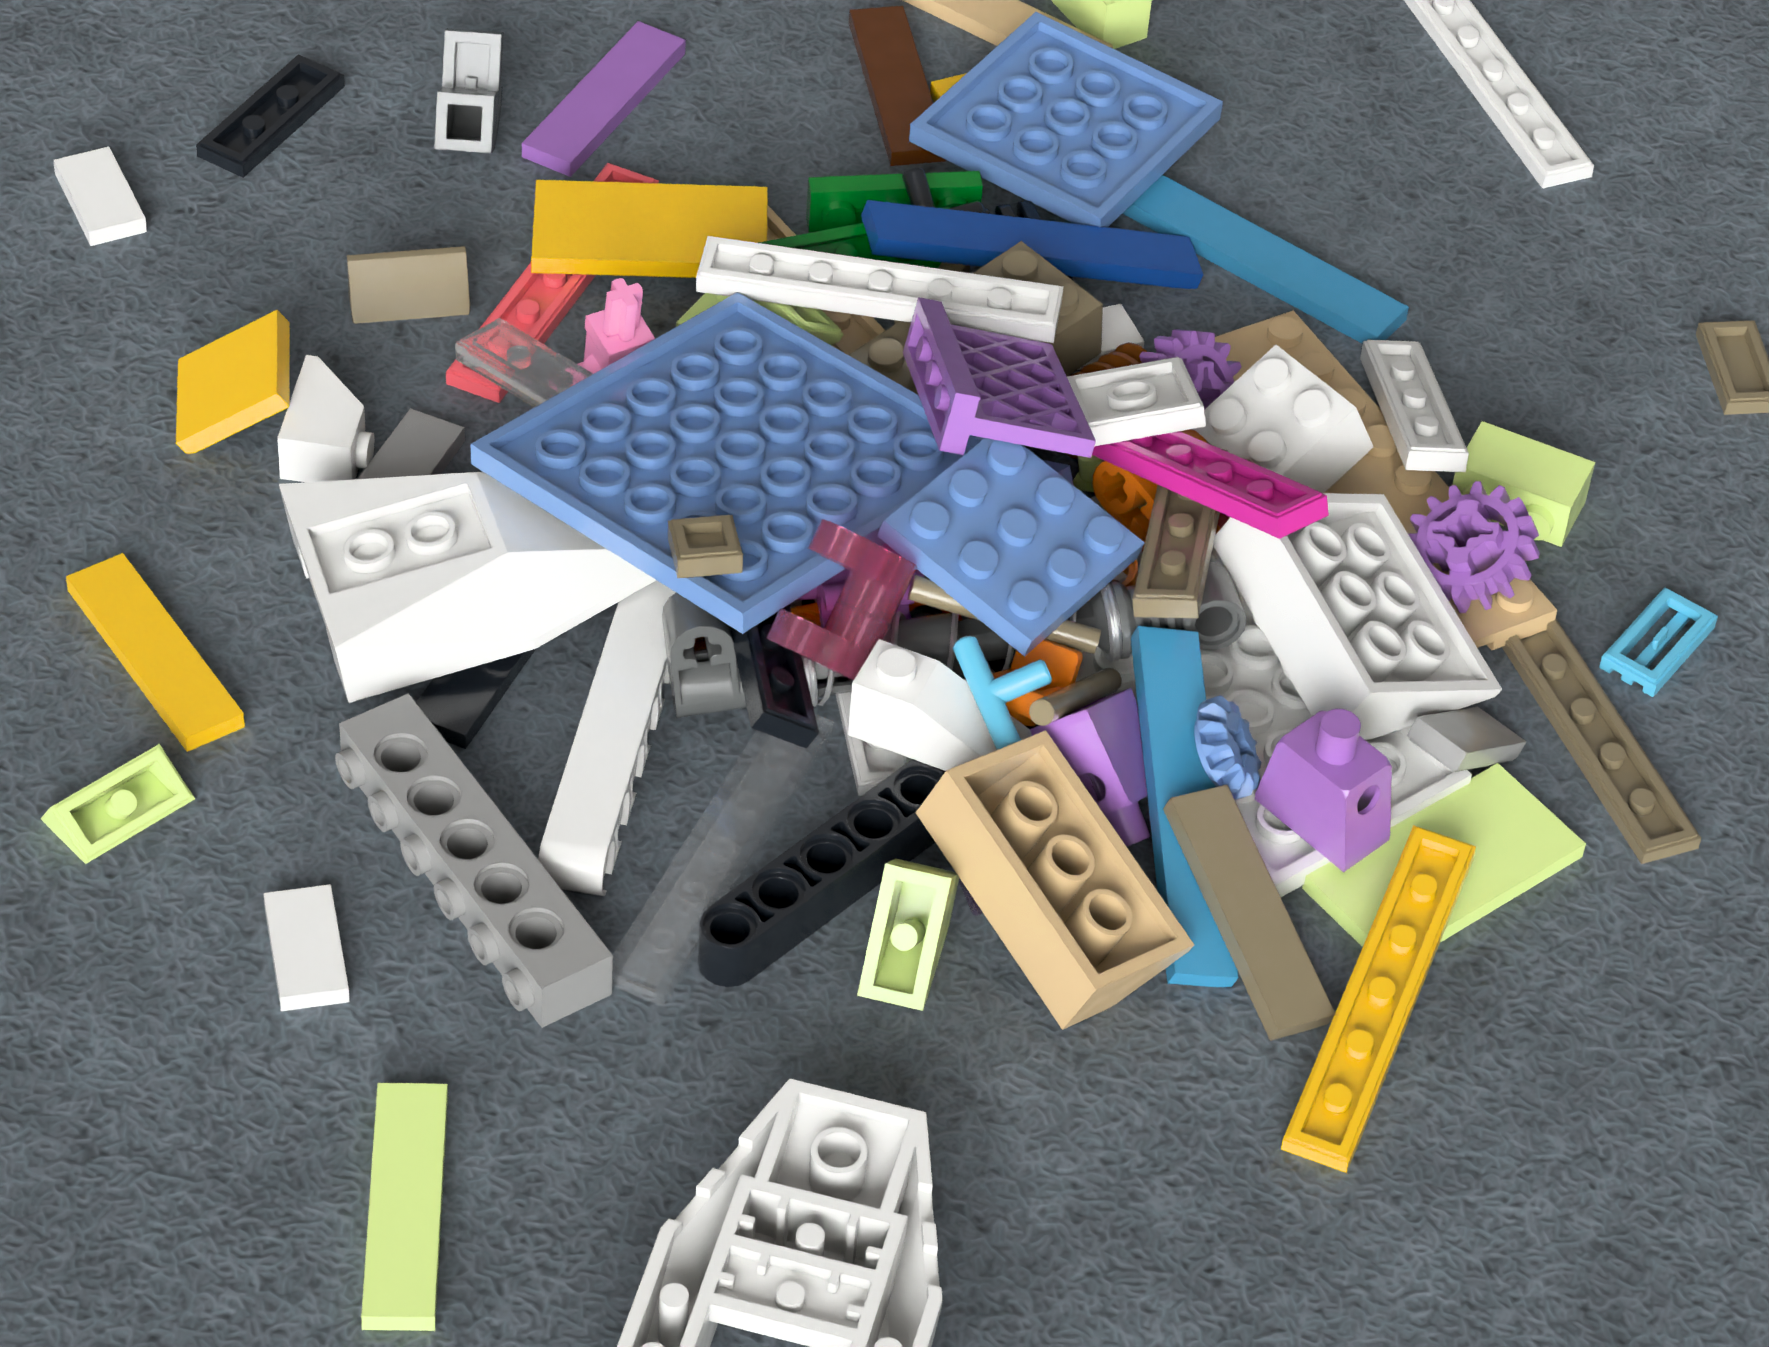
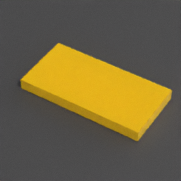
[531,180,768,278]

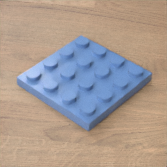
[909,12,1223,227]

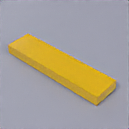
[66,553,245,752]

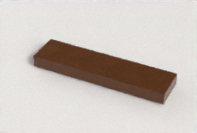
[849,6,946,166]

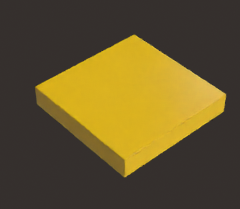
[176,310,290,453]

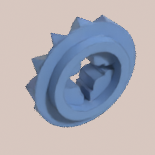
[1194,695,1262,800]

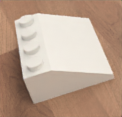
[1213,493,1502,740]

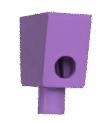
[1030,688,1151,847]
[1254,709,1392,872]

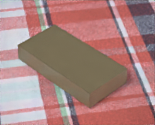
[1696,320,1769,415]

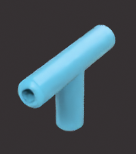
[953,636,1052,750]

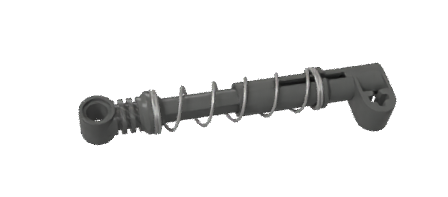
[662,562,1247,718]

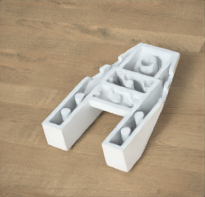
[617,1079,942,1347]

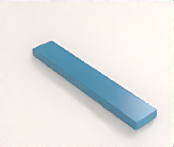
[1122,175,1409,344]
[1131,626,1239,987]

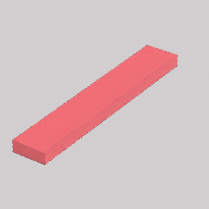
[446,163,659,403]

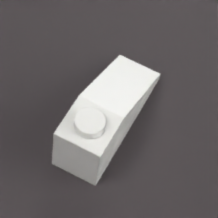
[848,639,1032,771]

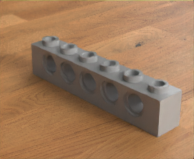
[335,693,613,1028]

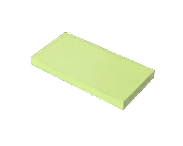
[1302,763,1586,947]

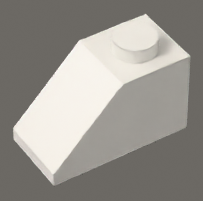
[278,355,375,482]

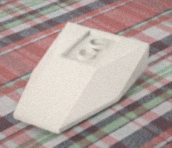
[279,472,656,703]

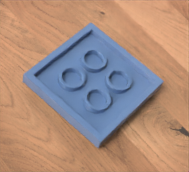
[877,438,1145,657]

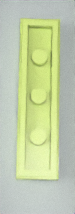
[361,1083,448,1331]

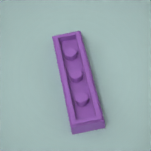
[522,21,686,177]

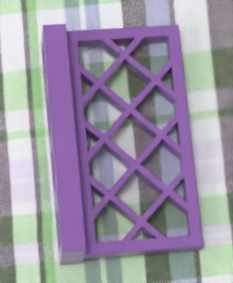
[903,297,1096,458]

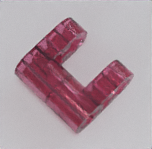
[766,519,917,680]

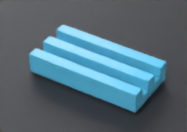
[1599,587,1718,697]

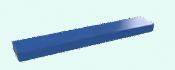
[861,200,1204,289]

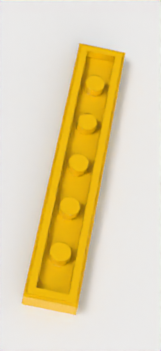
[1281,825,1476,1173]

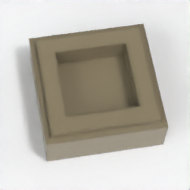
[668,515,743,579]

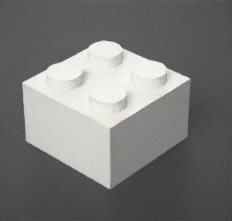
[1191,345,1373,493]

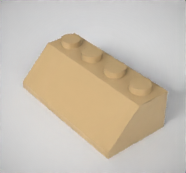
[916,730,1194,1030]

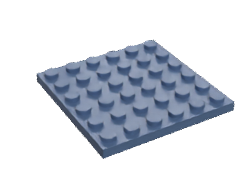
[471,292,984,634]

